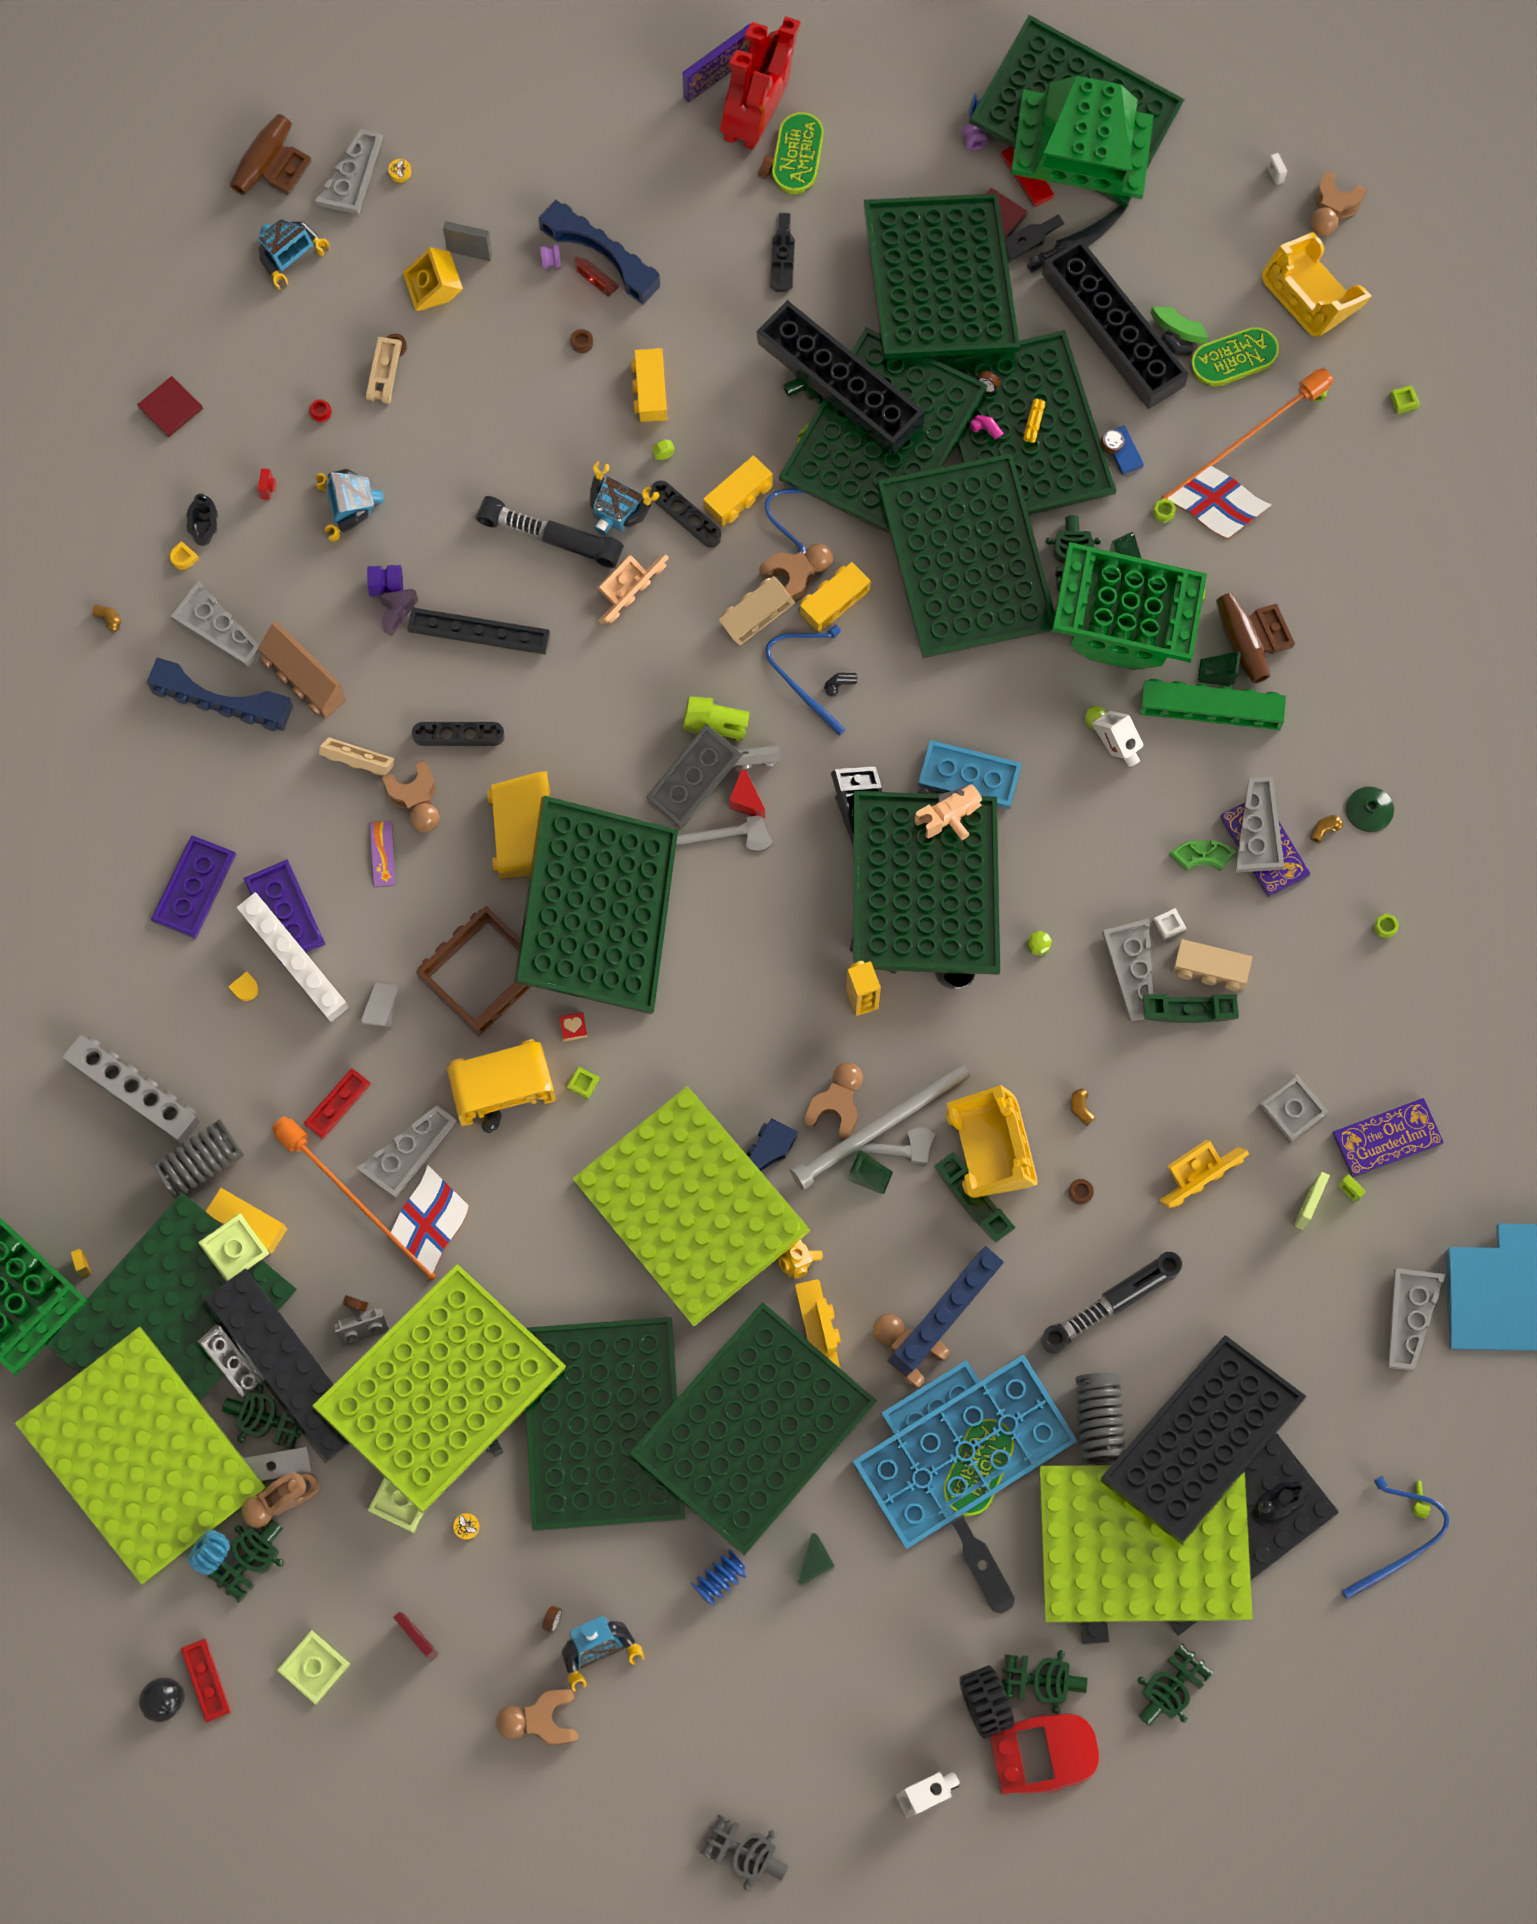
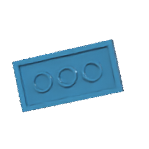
[918,740,1022,809]

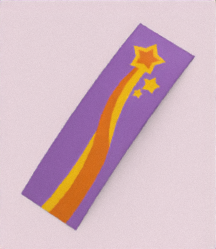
[370,821,396,887]

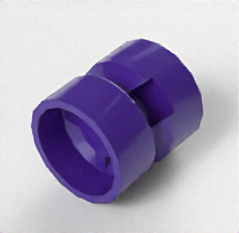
[367,565,403,596]

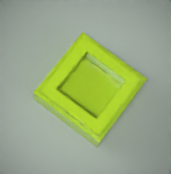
[1389,385,1420,414]
[567,1066,600,1100]
[1338,1174,1366,1202]

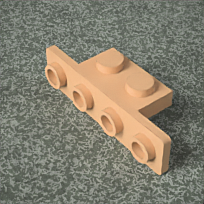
[597,554,669,624]

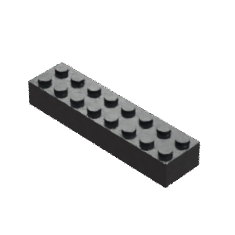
[1042,239,1189,410]
[756,300,924,455]
[203,1268,350,1463]

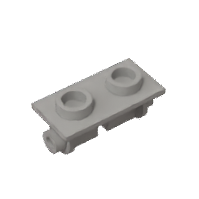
[334,1307,389,1346]

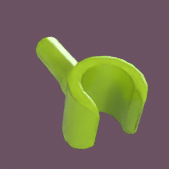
[1413,1481,1431,1518]

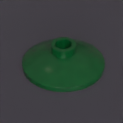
[1346,787,1394,832]

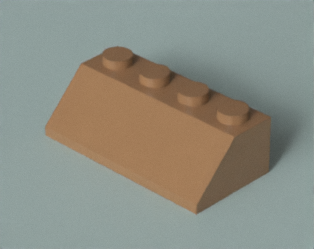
[258,621,346,719]

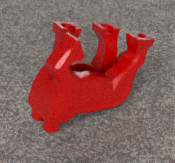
[719,16,801,150]

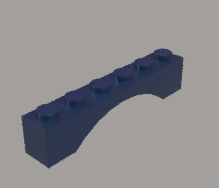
[538,199,660,305]
[147,657,293,731]
[746,1118,797,1172]
[887,1245,1004,1377]

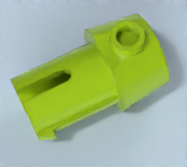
[682,696,750,741]

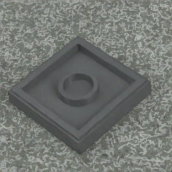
[443,222,493,261]

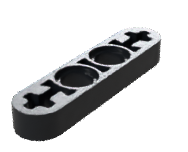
[650,480,722,548]
[412,722,505,746]

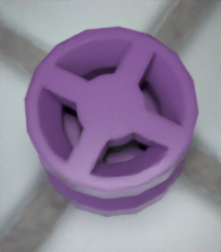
[962,124,988,150]
[540,245,561,269]

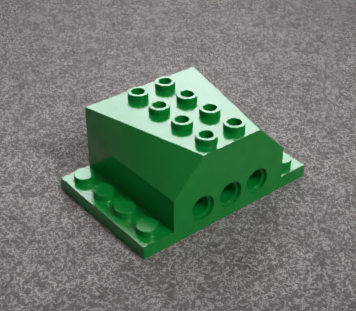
[1011,76,1154,200]
[1052,542,1207,670]
[0,1217,88,1376]

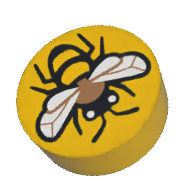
[388,159,412,183]
[453,1513,480,1540]

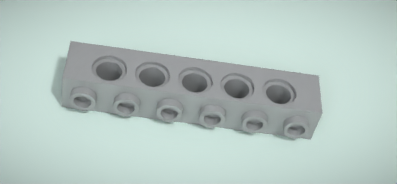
[62,1034,200,1145]

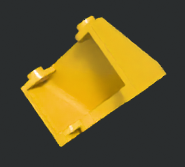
[1262,232,1372,337]
[487,771,550,879]
[446,1039,557,1127]
[946,1085,1037,1198]

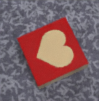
[559,1012,588,1042]

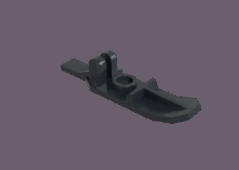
[770,213,795,292]
[1004,214,1064,262]
[952,1516,1015,1614]

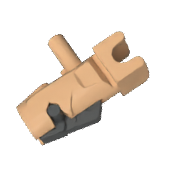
[915,784,982,840]

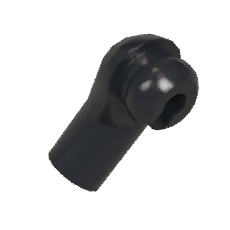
[1161,332,1192,355]
[824,673,858,696]
[481,1110,502,1133]

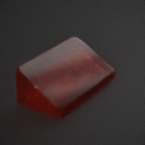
[575,257,619,297]

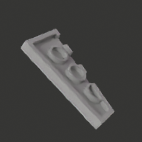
[315,129,383,215]
[171,580,260,668]
[1235,776,1284,873]
[1102,918,1153,1022]
[356,1105,457,1199]
[1387,1268,1446,1371]

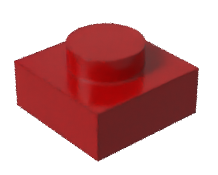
[258,468,276,500]

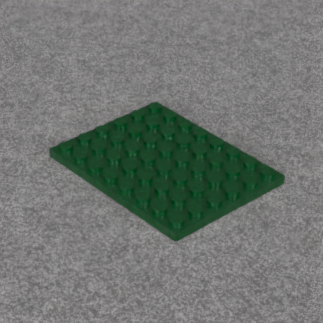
[969,15,1185,208]
[863,193,1021,359]
[779,327,988,534]
[936,330,1117,515]
[877,453,1055,658]
[853,791,1000,975]
[514,795,678,1014]
[46,1192,297,1402]
[629,1302,877,1556]
[526,1317,685,1531]

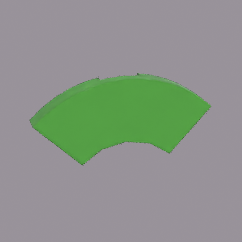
[1150,307,1208,343]
[1169,840,1238,871]

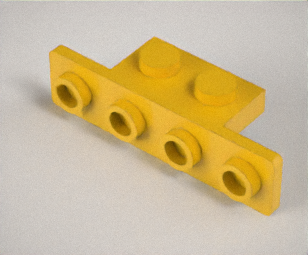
[1159,1139,1249,1208]
[795,1279,841,1369]

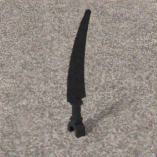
[1027,204,1129,273]

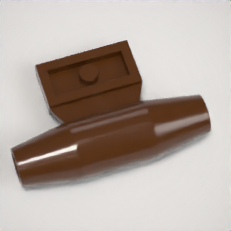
[230,114,311,196]
[1216,593,1295,684]

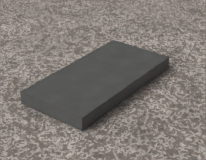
[646,724,743,828]

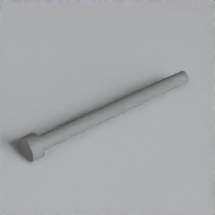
[790,1064,970,1190]

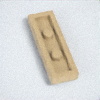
[319,737,395,776]

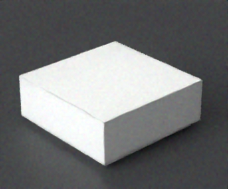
[1267,153,1287,185]
[1153,908,1187,941]

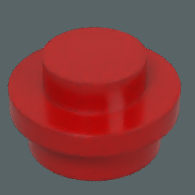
[309,399,332,422]

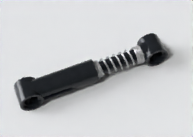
[475,496,624,569]
[1041,1252,1182,1354]

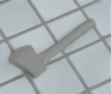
[677,816,773,851]
[837,1127,935,1164]

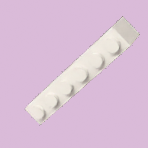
[237,892,350,1022]

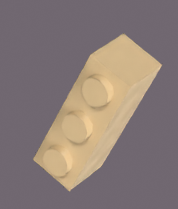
[719,576,795,646]
[1172,939,1253,991]

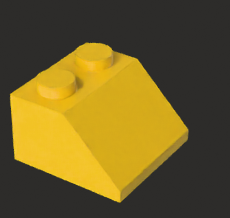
[402,247,463,311]

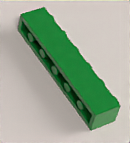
[1139,679,1286,730]

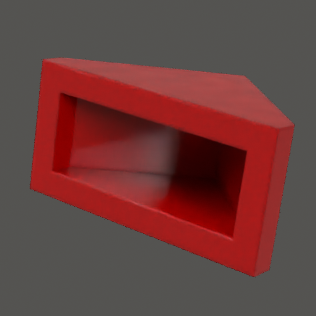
[729,769,765,818]

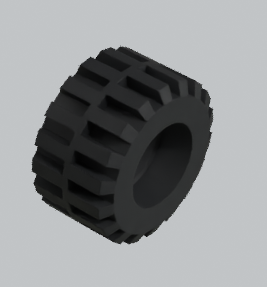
[959,1665,1014,1739]

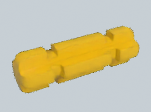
[1023,399,1045,443]

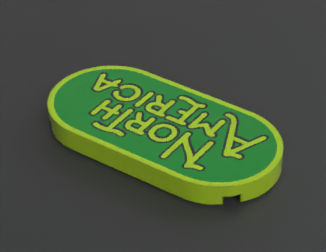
[772,112,824,194]
[1191,327,1279,387]
[944,1418,1014,1517]

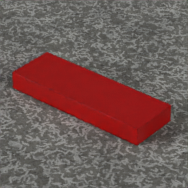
[1001,147,1054,208]
[304,1068,371,1140]
[181,1639,231,1722]

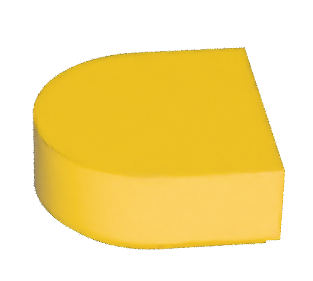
[169,541,199,570]
[228,971,259,1001]
[71,1248,91,1278]

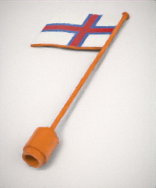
[1161,368,1334,539]
[271,1116,469,1281]

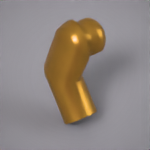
[92,604,121,631]
[1310,815,1343,843]
[1071,1088,1096,1126]

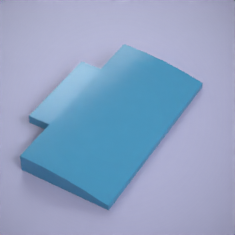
[1446,1223,1537,1351]
[852,1354,1078,1549]

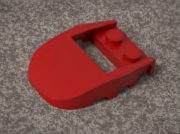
[990,1713,1099,1795]

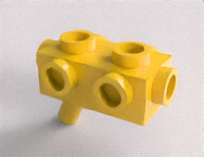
[778,1240,823,1279]

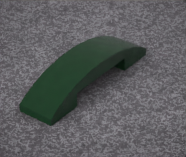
[1142,994,1239,1023]
[934,1151,1015,1243]

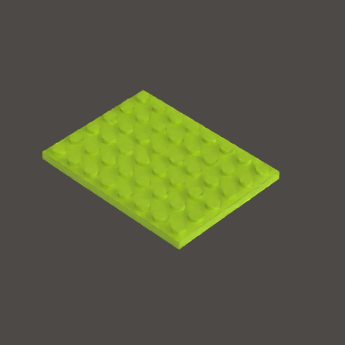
[572,1086,811,1327]
[313,1264,566,1514]
[15,1327,265,1585]
[1039,1465,1253,1623]

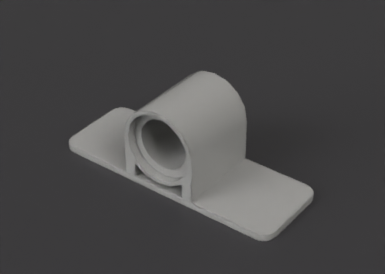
[361,982,398,1027]

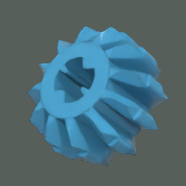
[188,1530,230,1575]

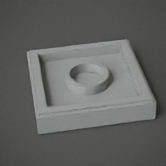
[1259,1075,1329,1143]

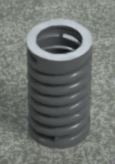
[151,1119,244,1200]
[1075,1373,1125,1463]

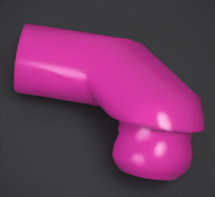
[969,415,1003,440]

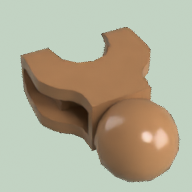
[1310,171,1367,236]
[759,543,833,602]
[382,760,440,833]
[805,1062,864,1140]
[873,1314,950,1389]
[241,1473,319,1528]
[496,1689,579,1745]

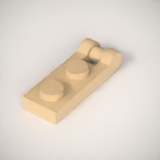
[366,337,402,404]

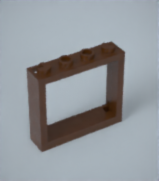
[416,906,532,1037]

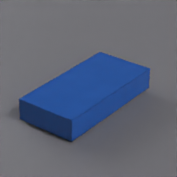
[1112,425,1144,475]

